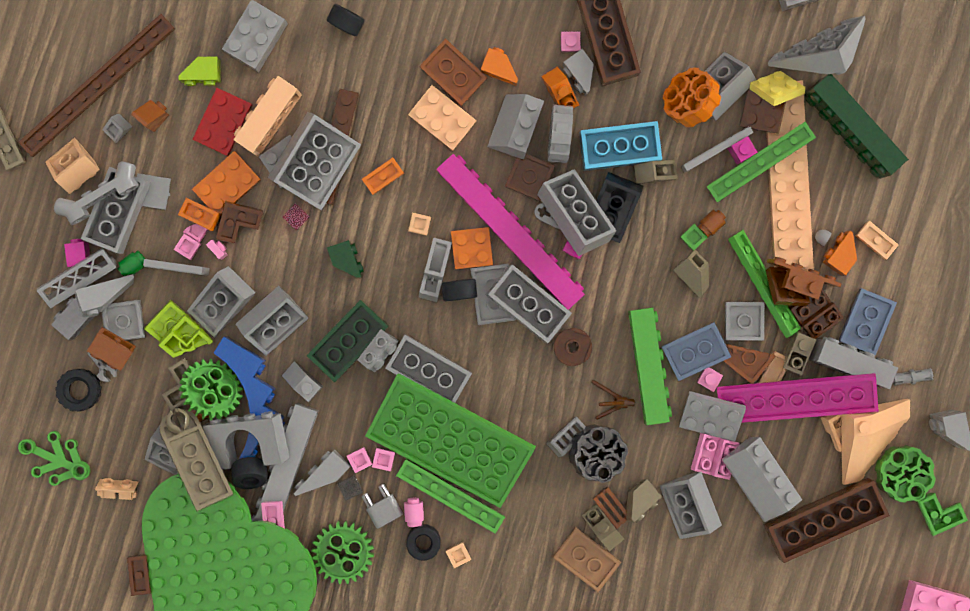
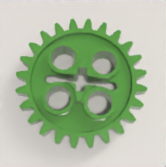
[179,359,243,421]
[311,521,374,584]

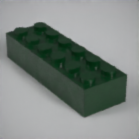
[804,74,909,179]

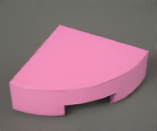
[183,224,208,243]

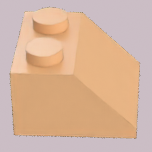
[45,138,100,194]

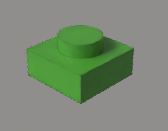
[680,224,708,251]

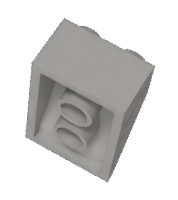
[187,266,256,337]

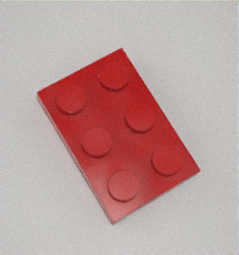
[192,88,252,156]

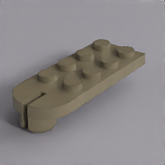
[160,408,233,512]

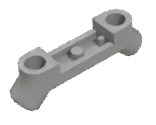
[54,161,139,225]

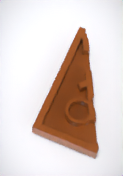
[723,344,776,384]

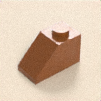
[131,100,169,132]

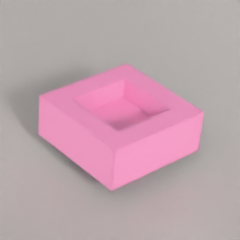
[561,32,581,52]
[174,233,201,260]
[206,240,228,260]
[696,368,723,392]
[347,447,373,473]
[372,448,395,471]

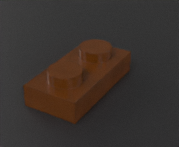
[127,555,151,596]

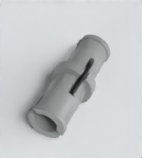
[893,368,933,386]

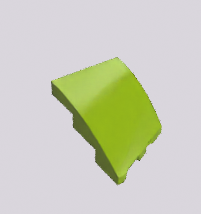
[144,299,213,358]

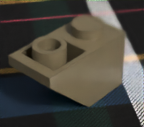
[674,250,709,298]
[783,332,816,375]
[626,479,662,523]
[582,504,624,551]

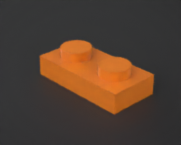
[362,157,404,195]
[178,198,221,231]

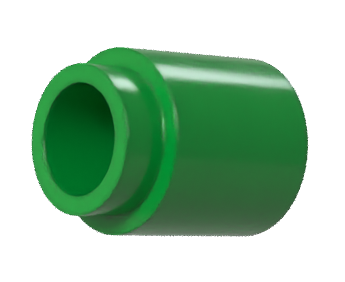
[117,250,145,277]

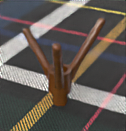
[591,380,635,420]

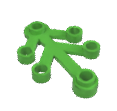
[18,431,90,486]

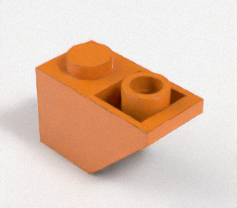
[541,66,579,109]
[823,231,857,276]

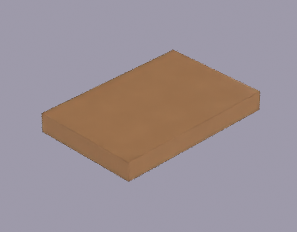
[552,527,621,592]

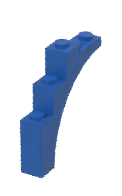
[214,336,285,459]

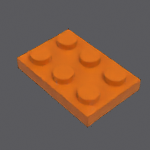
[192,151,261,217]

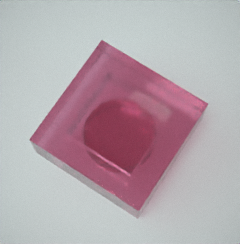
[282,203,310,231]

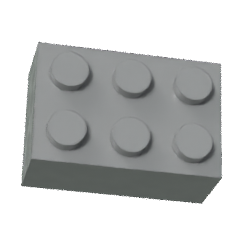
[222,0,288,73]

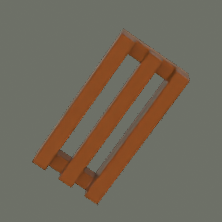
[593,486,627,529]

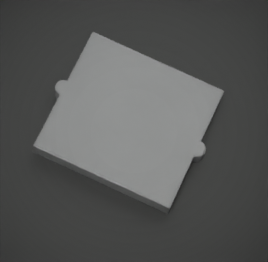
[137,173,171,210]

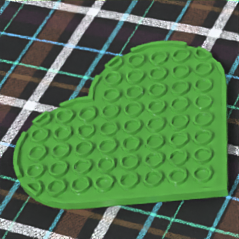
[142,474,317,611]

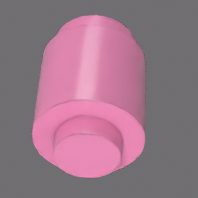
[404,497,424,527]

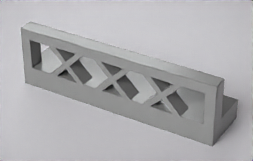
[36,248,117,308]

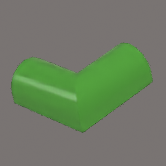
[917,493,968,536]

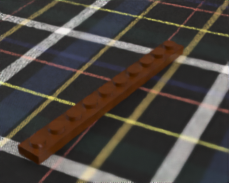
[18,14,175,157]

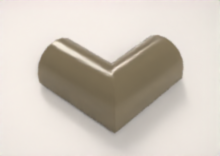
[162,358,201,411]

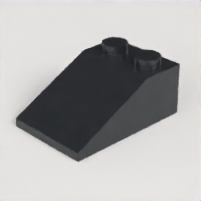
[596,172,644,243]

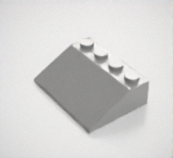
[267,112,361,210]

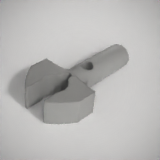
[88,352,117,382]

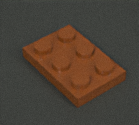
[419,38,488,107]

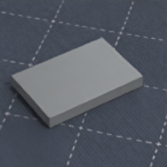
[143,259,210,276]
[471,264,516,325]

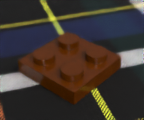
[740,89,786,134]
[505,154,555,202]

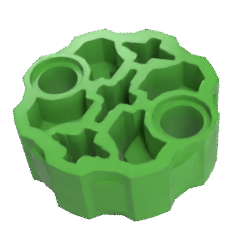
[875,445,936,503]

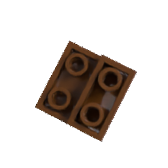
[789,288,844,339]

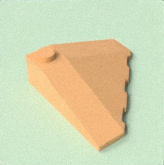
[841,398,910,485]

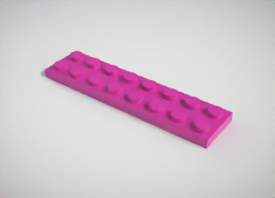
[717,373,879,423]

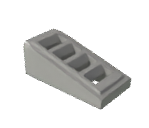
[547,416,586,457]

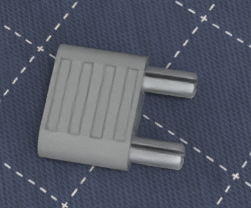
[362,484,403,529]

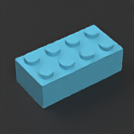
[579,121,662,171]

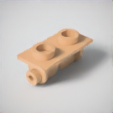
[95,478,139,500]

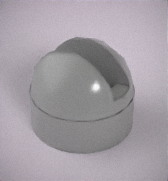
[815,230,832,246]

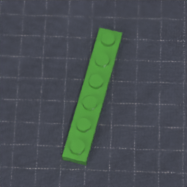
[707,122,816,203]
[728,230,801,338]
[396,459,505,534]

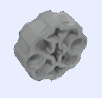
[548,104,573,163]

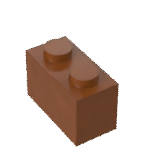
[87,327,136,371]

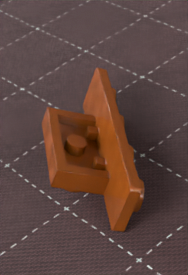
[766,257,841,300]

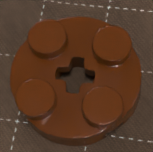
[554,328,592,366]

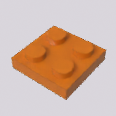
[451,227,493,269]

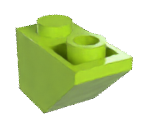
[179,57,221,86]

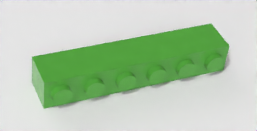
[628,308,672,425]

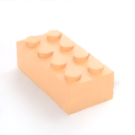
[234,76,302,157]

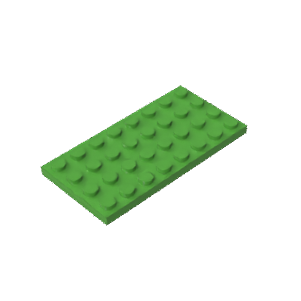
[365,373,536,508]

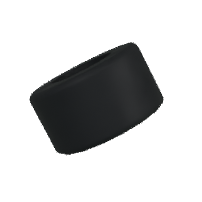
[326,4,365,36]
[441,279,477,301]
[231,457,267,489]
[406,524,441,561]

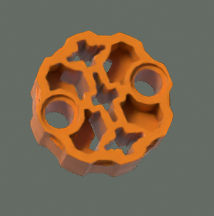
[663,67,721,127]

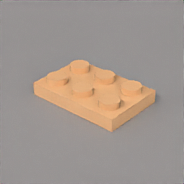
[408,85,477,151]

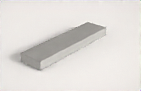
[681,127,754,173]

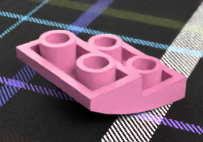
[691,433,740,480]

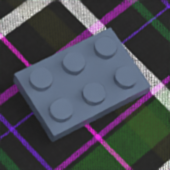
[838,288,897,355]
[662,322,731,381]

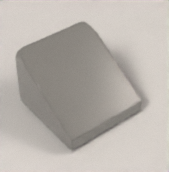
[102,114,132,143]

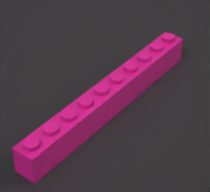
[436,154,585,310]

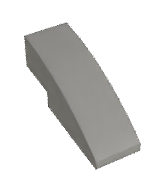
[419,238,452,302]

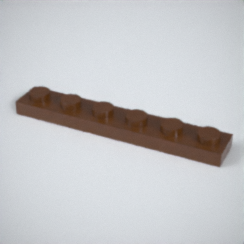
[326,89,359,205]

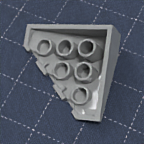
[768,16,866,75]

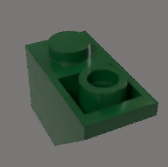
[327,240,364,278]

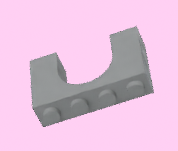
[203,411,290,469]

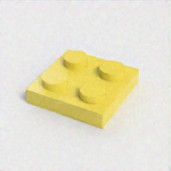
[750,71,805,106]

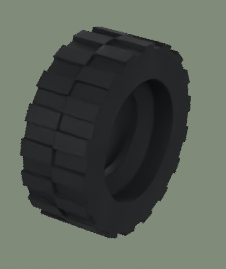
[55,369,102,412]

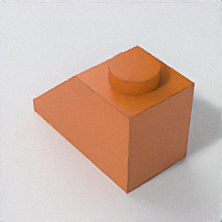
[481,47,518,86]

